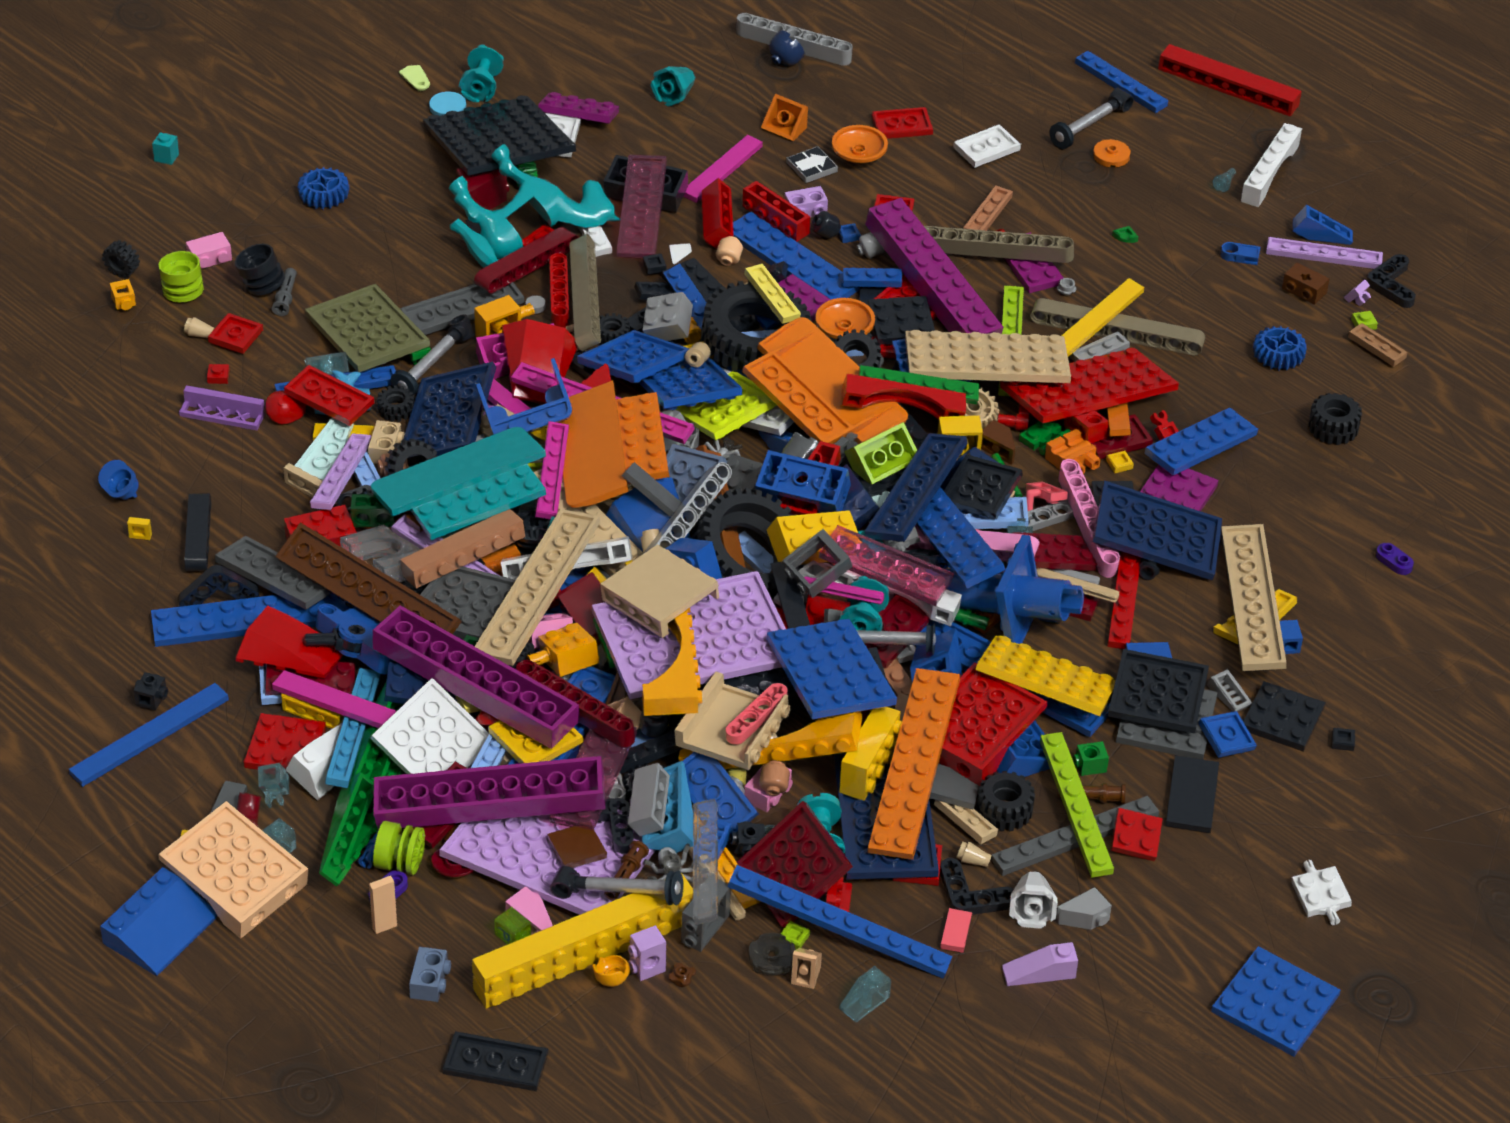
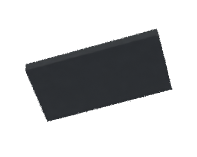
[1166,755,1219,833]
[443,1031,548,1092]

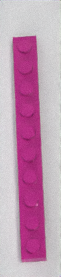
[511,362,695,444]

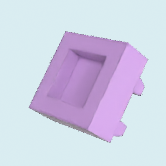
[1344,280,1371,306]

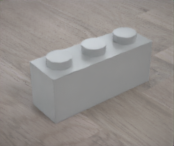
[628,763,670,836]

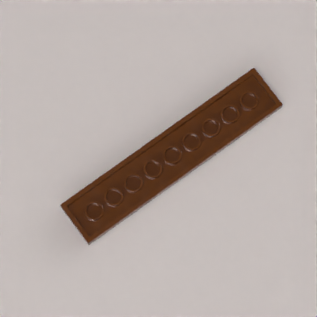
[275,522,462,634]

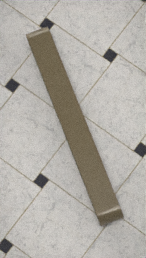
[924,226,1074,263]
[570,234,601,352]
[1030,298,1205,355]

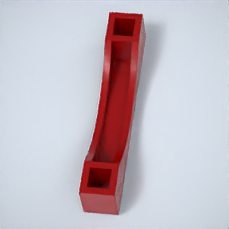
[842,374,966,420]

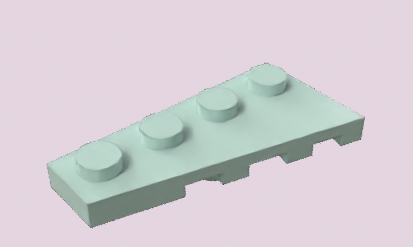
[295,418,354,481]

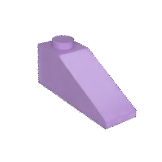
[1002,942,1078,986]

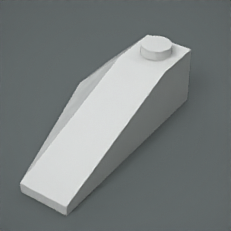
[286,723,343,800]

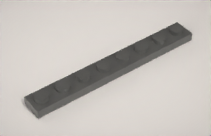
[991,796,1159,876]

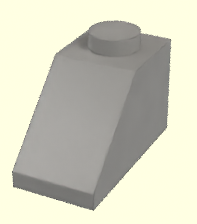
[1056,887,1112,930]

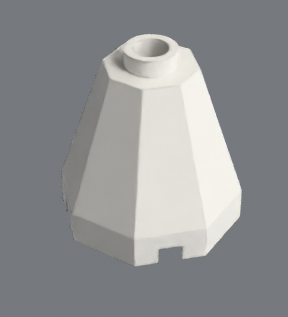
[1009,872,1057,928]

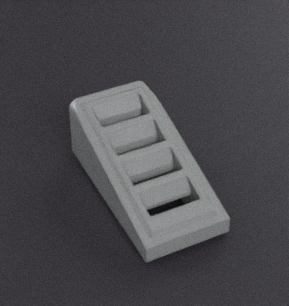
[1207,670,1252,712]

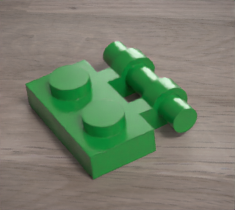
[1019,421,1071,455]

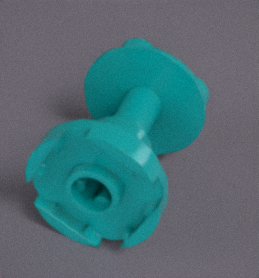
[459,45,504,102]
[839,576,889,631]
[797,793,845,853]

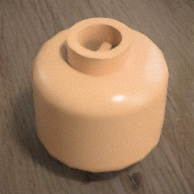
[716,236,743,266]

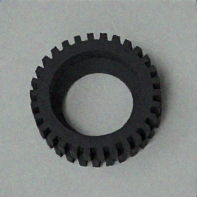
[701,280,811,374]
[691,488,807,600]

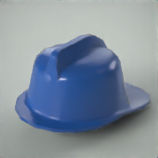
[98,460,139,500]

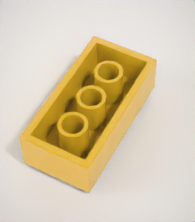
[767,510,863,565]
[840,707,903,801]

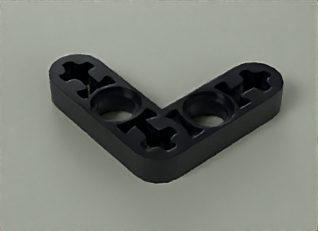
[1367,254,1416,308]
[178,565,259,607]
[563,798,634,854]
[940,858,1014,915]

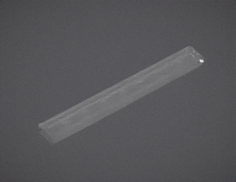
[693,799,718,925]

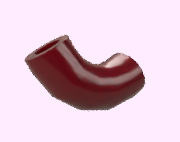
[236,792,262,828]

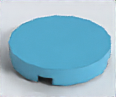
[429,91,466,115]

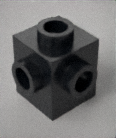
[134,672,168,711]
[730,821,765,856]

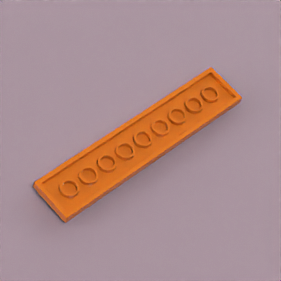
[868,668,960,860]

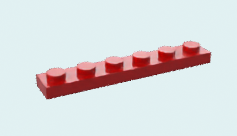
[1108,552,1141,649]

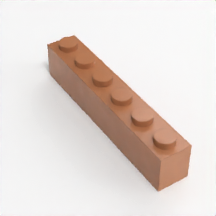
[400,509,525,588]

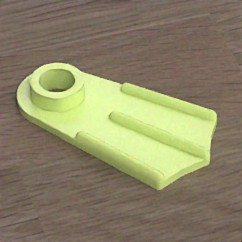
[399,65,430,91]

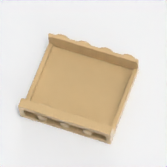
[600,544,719,638]
[675,671,790,770]

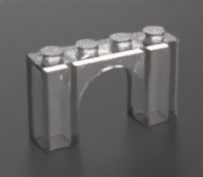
[340,525,421,582]

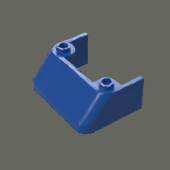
[476,358,572,435]

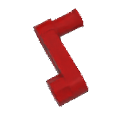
[998,404,1029,431]

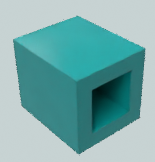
[152,132,179,165]

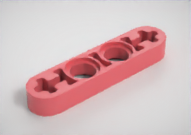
[726,683,788,744]

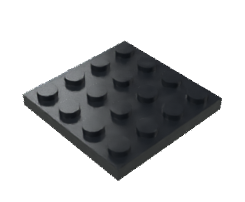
[1108,649,1209,734]

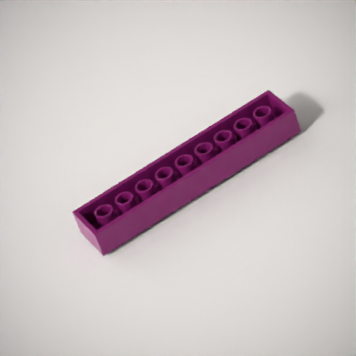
[865,198,1004,334]
[373,605,579,749]
[374,756,606,830]

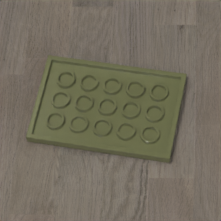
[305,284,430,372]

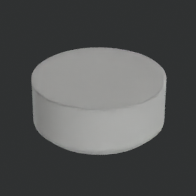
[526,296,545,314]

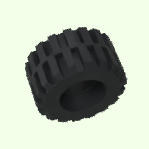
[834,329,881,368]
[1308,393,1362,445]
[385,438,437,476]
[977,771,1035,831]

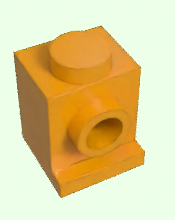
[110,279,136,310]

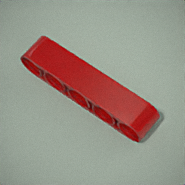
[550,253,569,328]

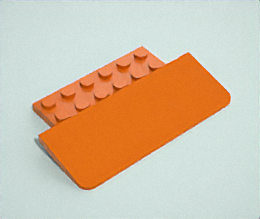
[742,317,908,444]
[559,381,670,508]

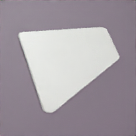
[669,244,692,264]

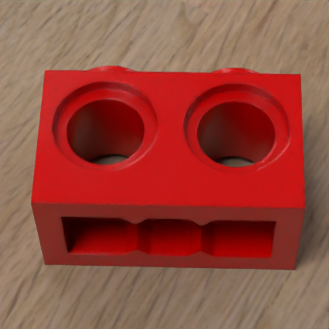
[1064,410,1109,444]

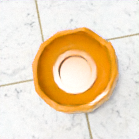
[592,955,630,987]

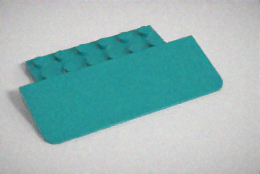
[371,427,546,540]

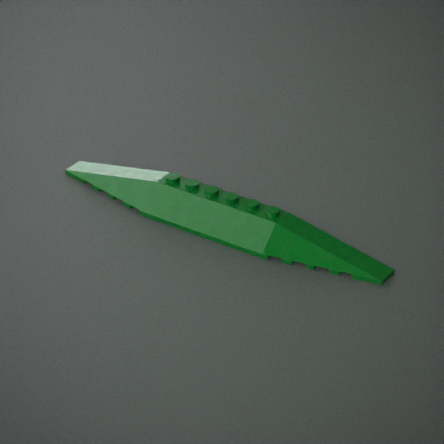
[319,662,404,886]

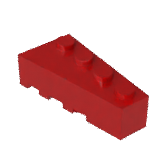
[780,441,841,516]

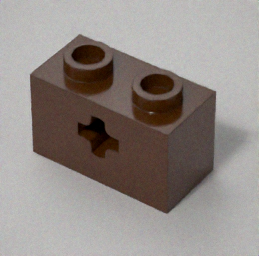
[1282,263,1330,305]

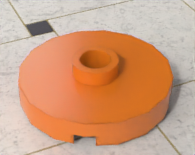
[1093,139,1131,167]

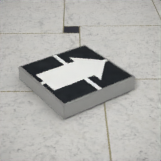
[786,146,838,183]

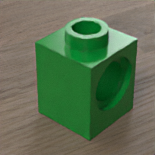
[1073,741,1109,776]

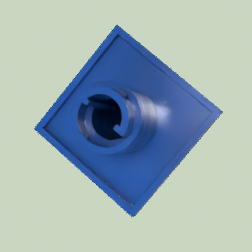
[919,535,1084,644]

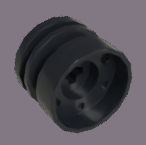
[235,243,285,296]
[513,509,551,556]

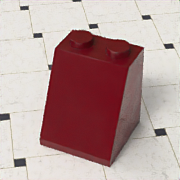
[457,168,509,210]
[556,572,605,647]

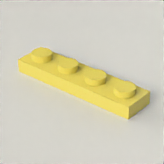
[744,264,801,324]

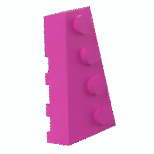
[476,323,554,379]

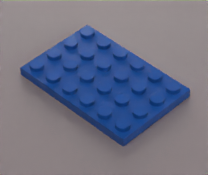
[638,357,742,410]
[766,619,897,719]

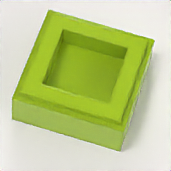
[778,922,810,949]

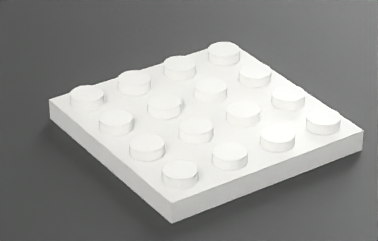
[370,678,489,774]

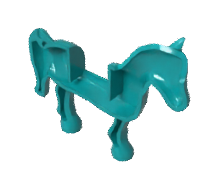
[449,144,621,268]

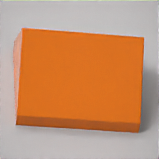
[761,94,808,141]

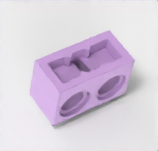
[784,186,828,218]

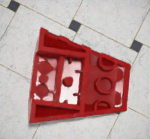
[501,319,578,404]
[236,606,343,678]

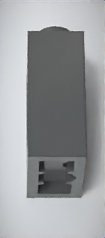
[783,529,853,598]
[681,876,731,952]

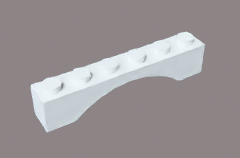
[1241,123,1302,207]
[501,536,633,580]
[834,555,962,626]

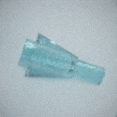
[1213,168,1236,192]

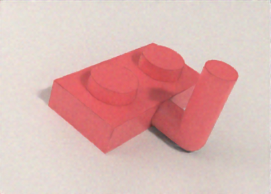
[1026,481,1068,511]

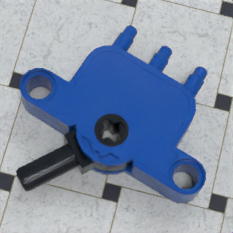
[304,604,395,674]

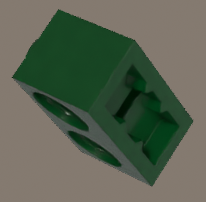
[351,494,396,527]

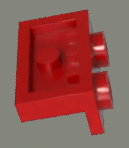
[826,877,852,912]

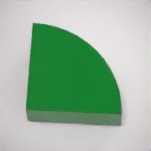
[1112,226,1139,243]

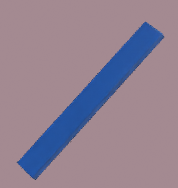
[69,683,229,787]

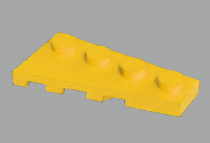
[1213,589,1297,644]

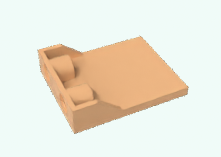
[159,801,308,939]

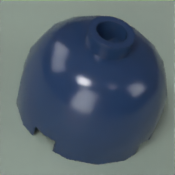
[769,30,805,66]

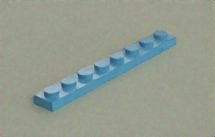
[325,668,381,788]

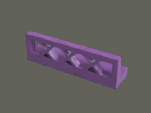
[179,385,265,430]

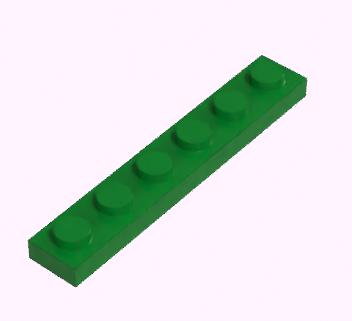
[858,365,979,405]

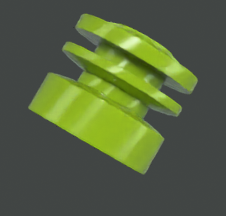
[158,251,204,302]
[373,821,425,875]

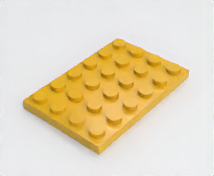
[976,636,1116,716]

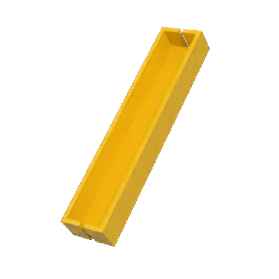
[472,873,695,1009]

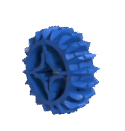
[297,167,349,209]
[1253,325,1307,371]

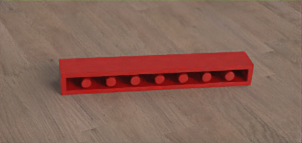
[1158,44,1302,117]

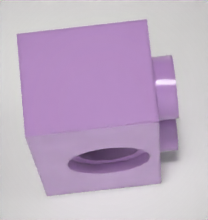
[628,925,666,981]

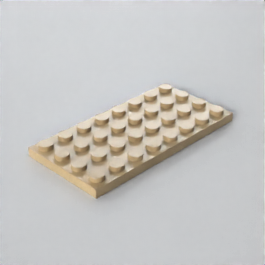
[905,330,1071,383]

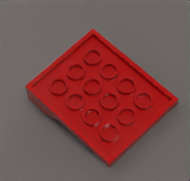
[939,662,1047,786]

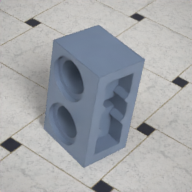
[409,947,451,1002]

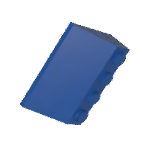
[997,720,1050,777]
[100,867,218,976]

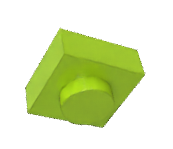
[1351,311,1378,330]

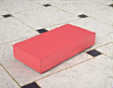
[941,908,972,953]

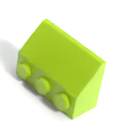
[844,422,917,485]

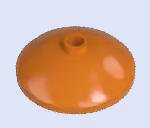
[832,125,888,163]
[816,298,875,339]

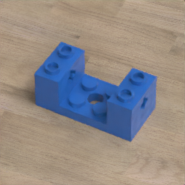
[755,450,851,513]

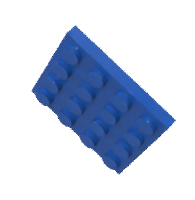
[577,330,690,383]
[1211,946,1341,1057]

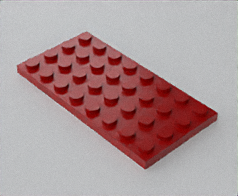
[1000,348,1179,423]

